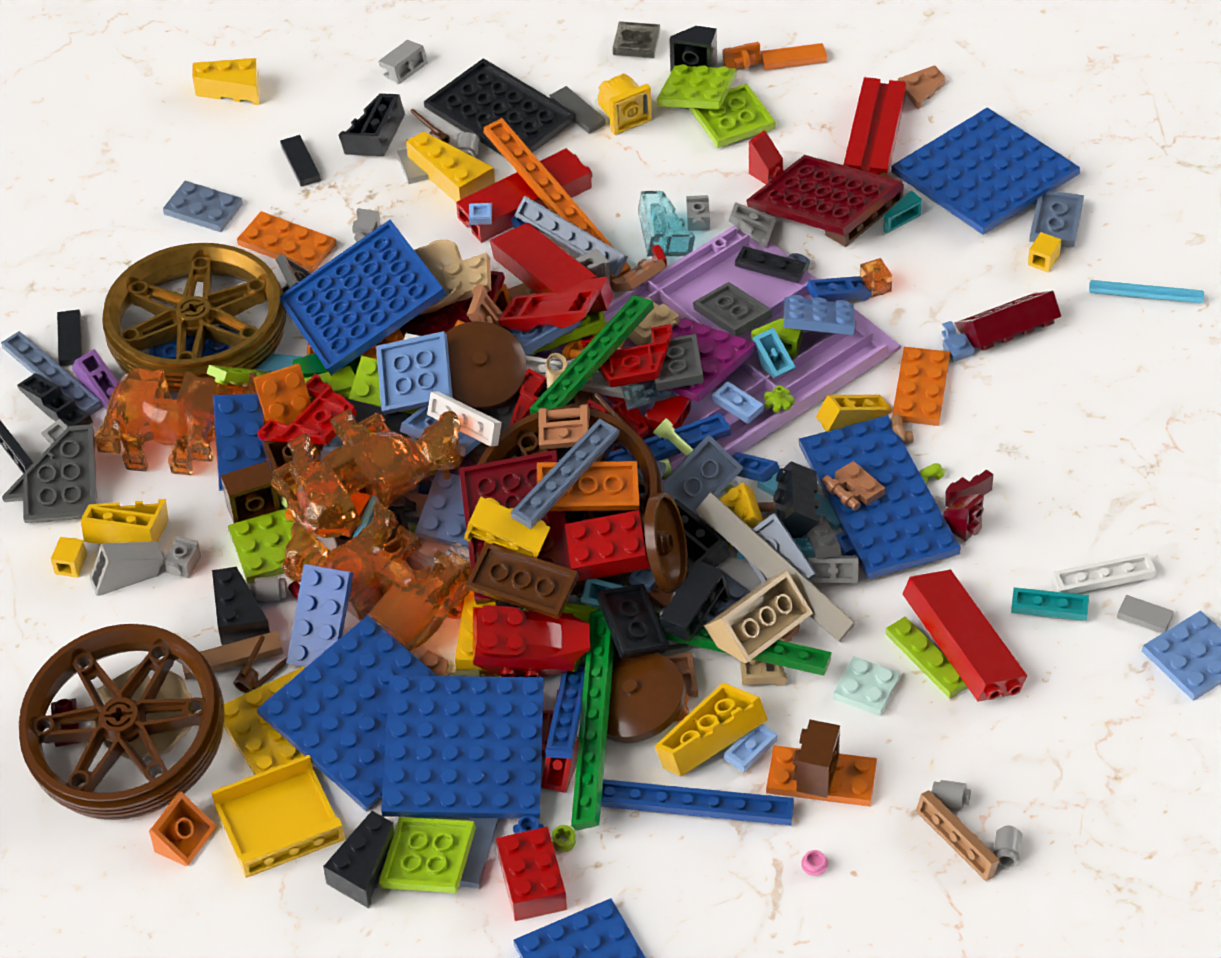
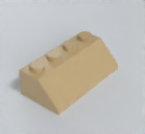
[704,571,813,663]

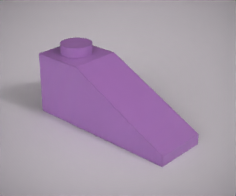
[72,349,135,417]

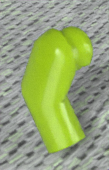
[919,463,946,484]

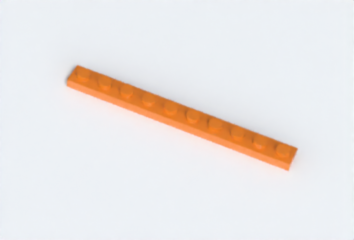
[484,118,631,281]

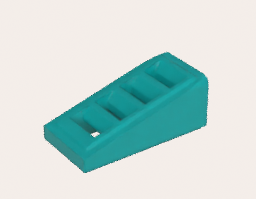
[883,191,922,234]

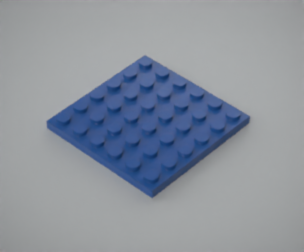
[891,107,1080,235]
[280,219,447,375]
[257,615,437,812]
[381,675,544,819]

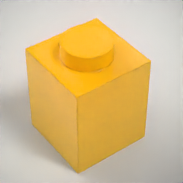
[1028,232,1061,273]
[51,537,87,578]

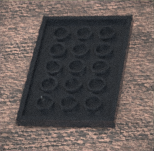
[424,58,576,157]

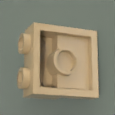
[628,298,679,346]

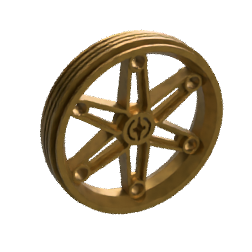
[102,243,286,392]

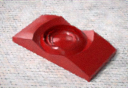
[498,288,599,332]

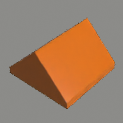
[149,791,217,866]

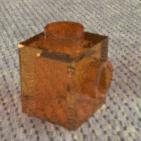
[860,258,893,298]

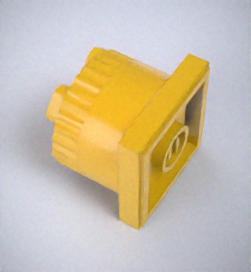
[597,73,652,135]

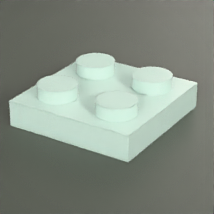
[833,656,901,716]

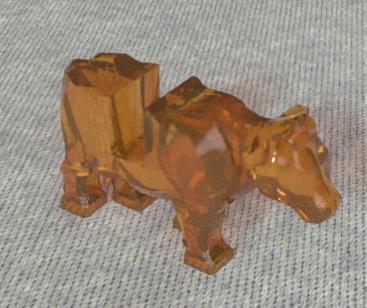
[94,368,266,475]
[271,410,461,538]
[282,502,471,651]

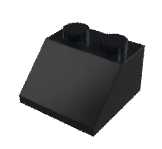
[669,25,717,71]

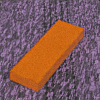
[761,43,827,70]

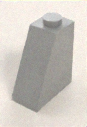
[89,541,165,596]

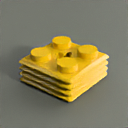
[712,482,763,548]

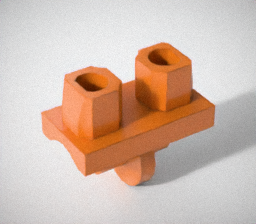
[722,42,762,69]

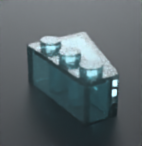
[637,191,695,256]

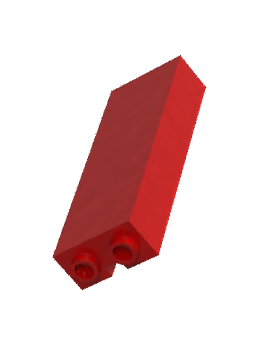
[843,77,906,175]
[456,148,593,243]
[490,222,597,294]
[902,569,1028,702]

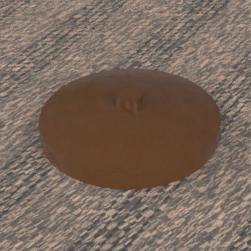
[446,321,527,411]
[644,492,688,593]
[607,653,687,743]

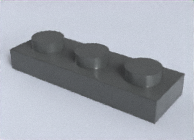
[805,515,841,559]

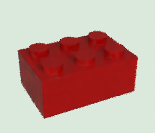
[565,510,650,582]
[496,827,567,921]

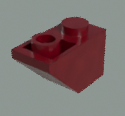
[944,494,984,542]

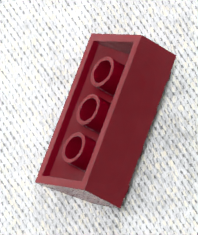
[954,290,1062,350]

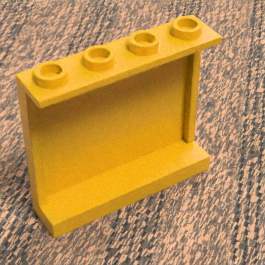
[211,755,345,878]

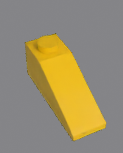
[816,394,893,432]

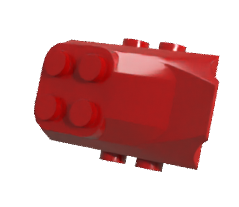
[473,605,590,678]

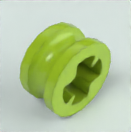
[551,825,576,852]

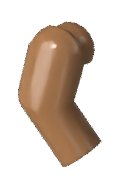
[890,414,914,445]

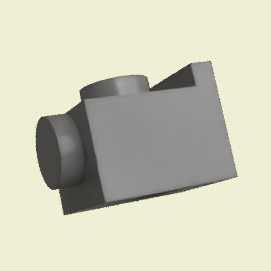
[686,195,710,231]
[352,208,381,242]
[164,535,201,578]

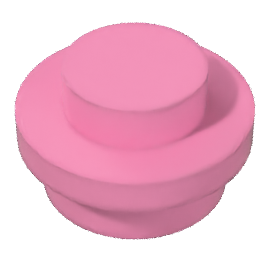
[801,850,828,876]

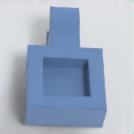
[941,321,974,362]

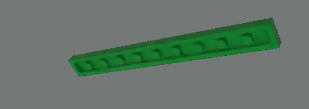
[571,610,614,831]

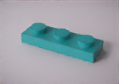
[1011,587,1089,621]

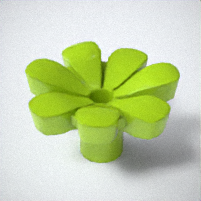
[764,385,795,413]

